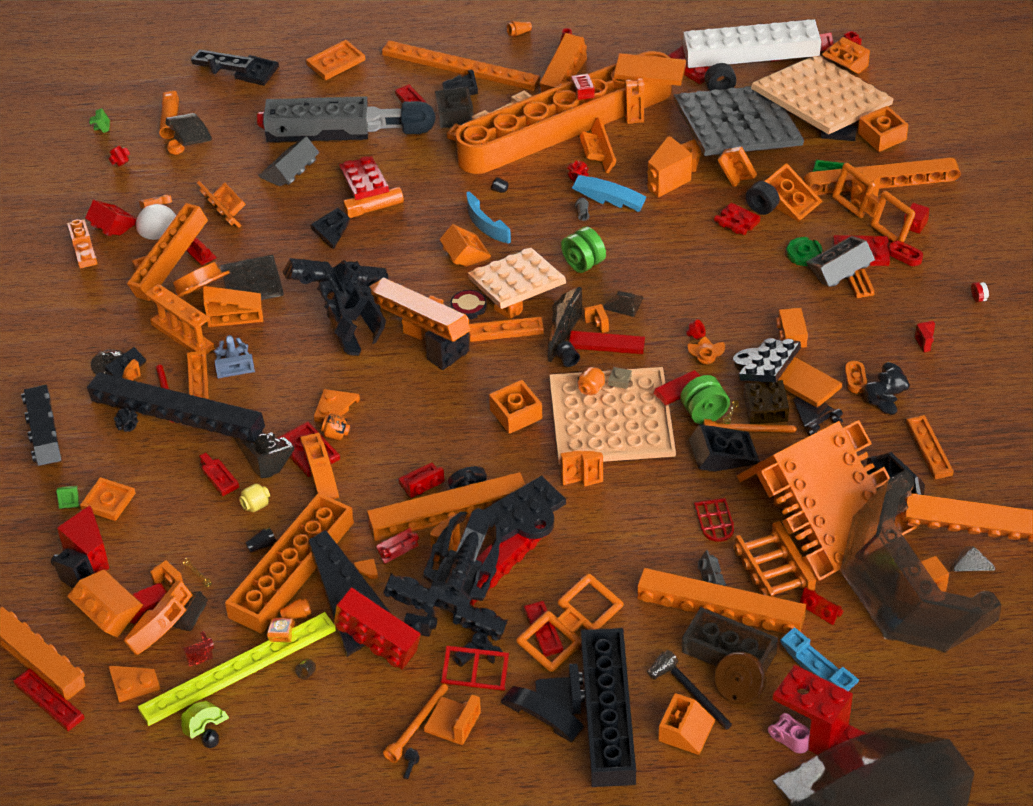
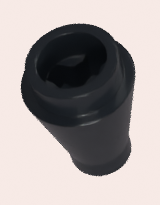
[245,527,277,553]

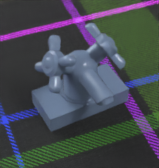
[214,335,255,378]

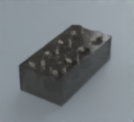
[682,607,778,672]

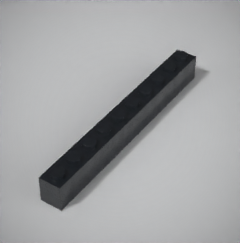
[87,372,265,442]

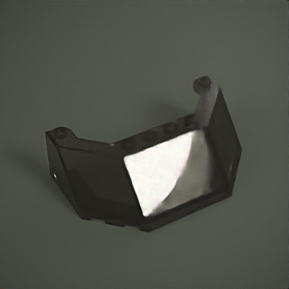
[840,469,1002,652]

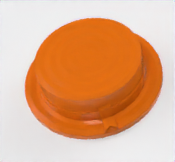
[173,262,230,298]

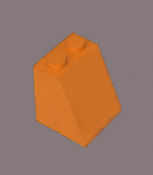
[647,136,692,198]

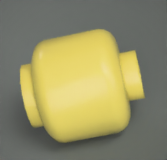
[239,483,270,513]

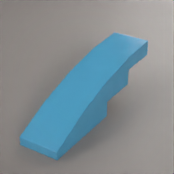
[572,175,646,212]

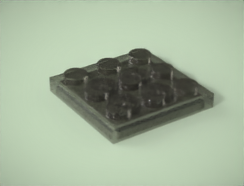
[220,255,284,300]

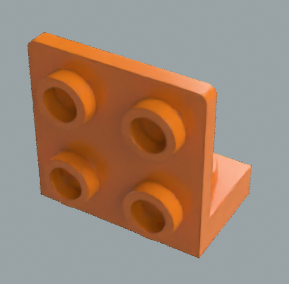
[424,695,481,745]

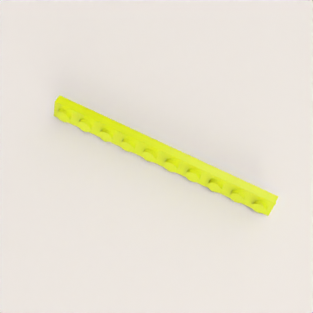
[138,612,336,726]

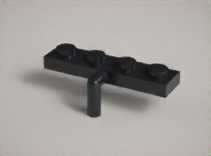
[191,49,255,74]

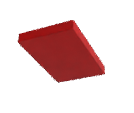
[276,421,341,477]

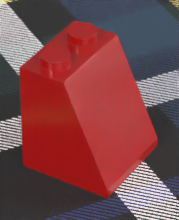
[57,505,110,573]

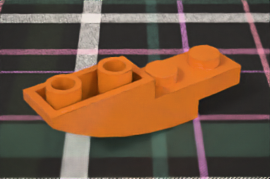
[67,219,97,268]
[300,433,339,499]
[123,581,193,655]

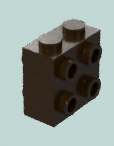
[744,380,789,424]

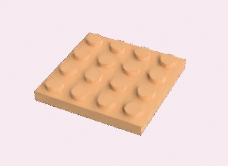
[468,248,566,309]

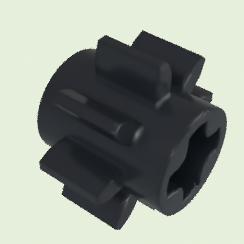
[113,408,139,432]

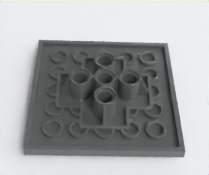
[673,86,804,156]

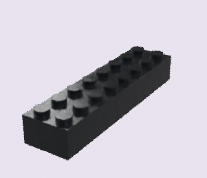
[581,628,636,787]

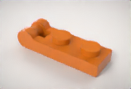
[625,79,644,124]

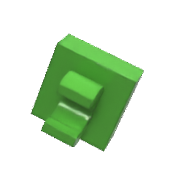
[89,108,110,133]
[57,486,80,509]

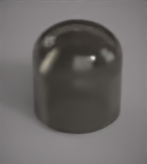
[295,659,316,680]

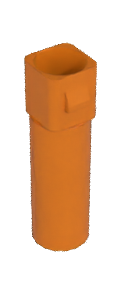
[159,91,179,139]
[343,187,404,218]

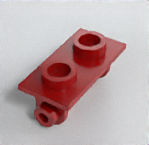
[186,237,217,266]
[376,528,420,564]
[800,587,844,625]

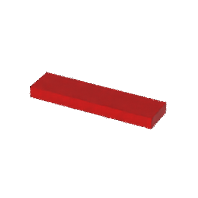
[569,331,645,354]
[13,668,85,732]

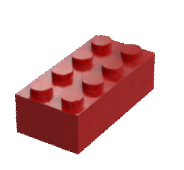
[334,587,421,670]

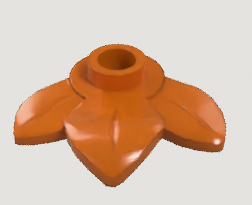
[688,337,725,364]

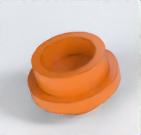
[167,139,185,155]

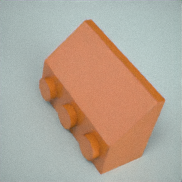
[67,569,143,638]

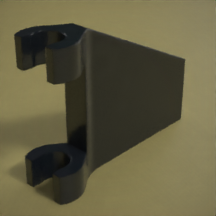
[793,397,843,436]

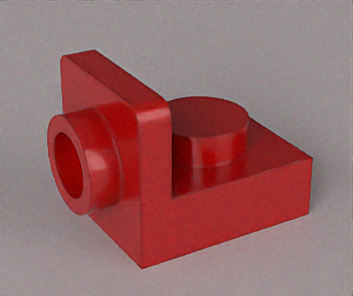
[915,320,935,353]

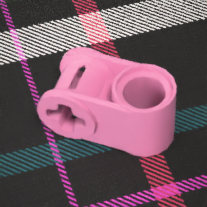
[768,713,810,754]

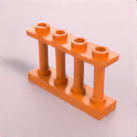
[733,521,816,597]

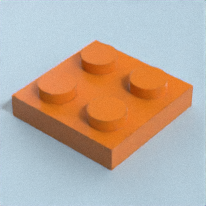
[80,477,136,521]

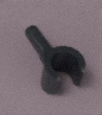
[403,748,420,779]

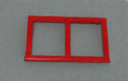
[441,646,509,691]

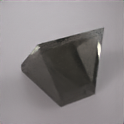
[603,291,644,317]
[950,546,995,572]

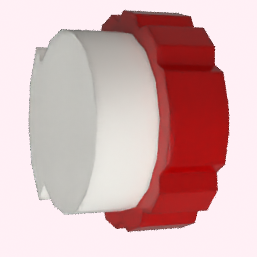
[971,282,989,303]

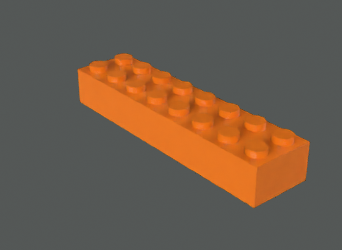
[225,493,354,634]

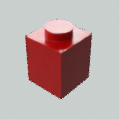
[904,203,930,234]

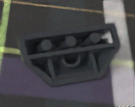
[867,452,925,504]

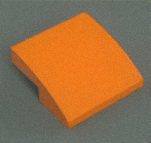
[560,451,603,486]

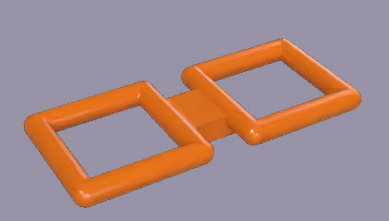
[832,163,915,242]
[516,574,624,672]

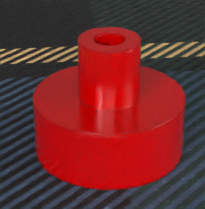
[686,319,706,340]

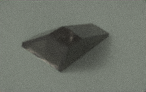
[547,287,582,362]
[233,432,294,478]

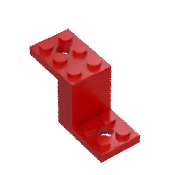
[773,665,888,780]

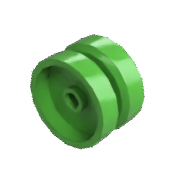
[561,226,606,273]
[680,375,730,424]

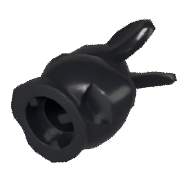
[862,362,910,415]

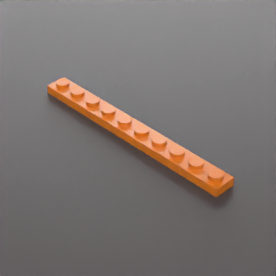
[382,40,540,91]

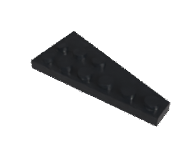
[308,530,392,657]

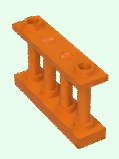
[145,283,215,354]

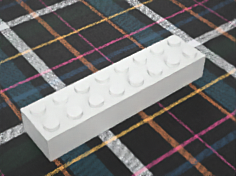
[683,19,821,68]

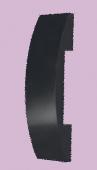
[501,686,584,742]

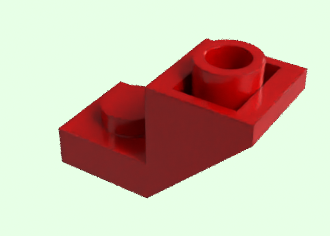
[129,583,167,624]

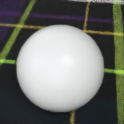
[136,204,176,240]

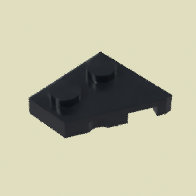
[443,69,478,98]
[311,208,350,249]

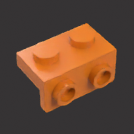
[718,146,757,187]

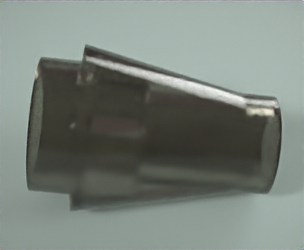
[647,650,678,680]

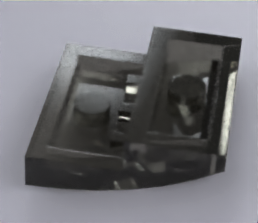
[165,113,212,146]

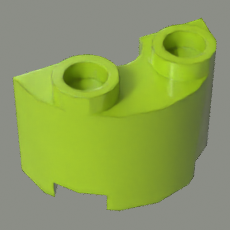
[181,701,229,739]

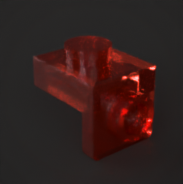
[184,631,215,667]

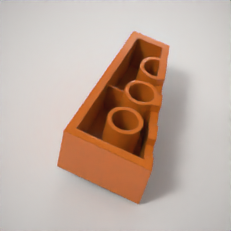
[540,33,587,93]

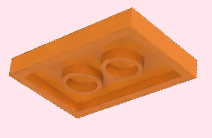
[306,40,365,80]

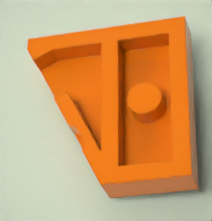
[314,389,360,423]
[109,666,160,702]

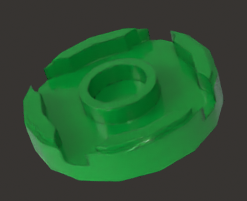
[786,237,823,266]

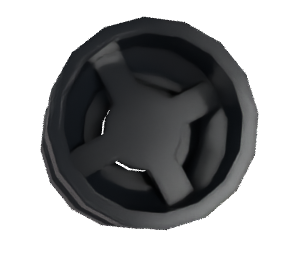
[555,341,580,367]

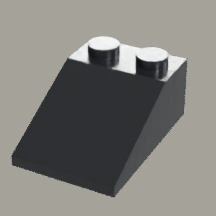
[689,424,760,472]

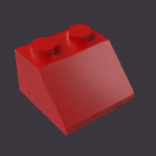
[85,199,137,236]

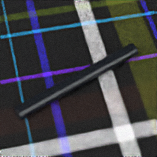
[671,667,732,730]

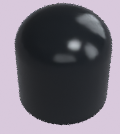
[491,176,509,193]

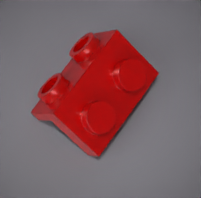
[398,462,445,498]

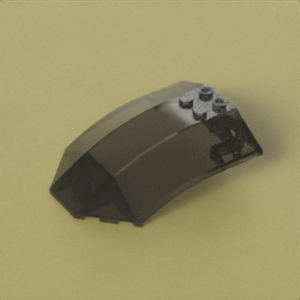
[773,728,975,806]

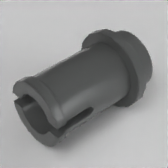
[575,198,589,221]

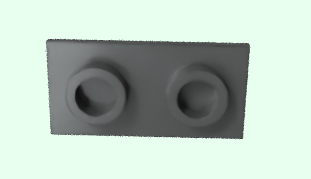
[698,550,726,586]

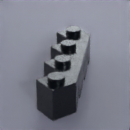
[21,384,62,466]

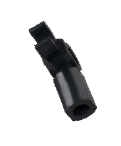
[452,632,503,667]

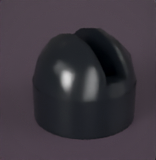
[201,729,219,748]

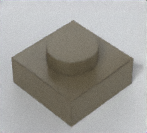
[608,367,632,389]

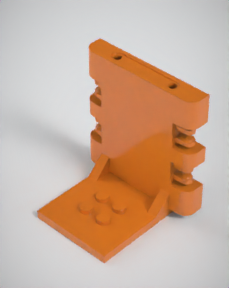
[736,420,917,582]

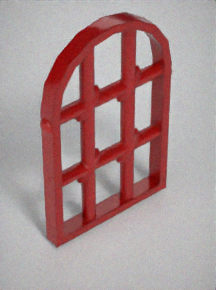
[694,498,734,542]

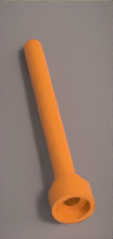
[703,419,797,433]
[383,684,448,763]

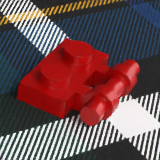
[714,202,760,235]

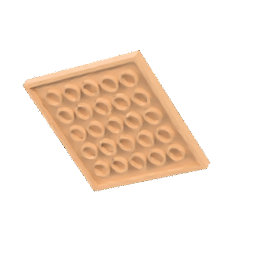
[751,56,893,134]
[550,367,676,465]

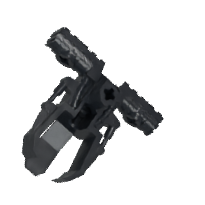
[283,258,389,356]
[383,508,508,641]

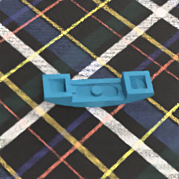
[467,191,511,243]
[780,627,859,691]

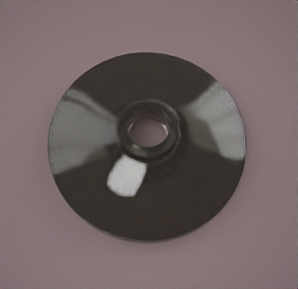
[91,349,124,375]

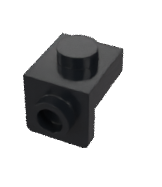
[404,609,438,637]

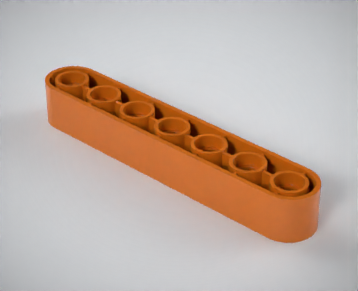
[456,51,672,174]

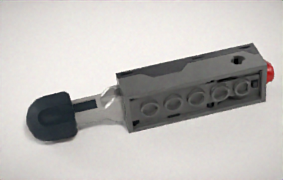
[257,96,436,142]

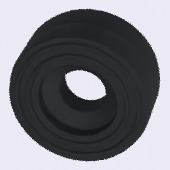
[705,63,737,91]
[746,181,780,215]

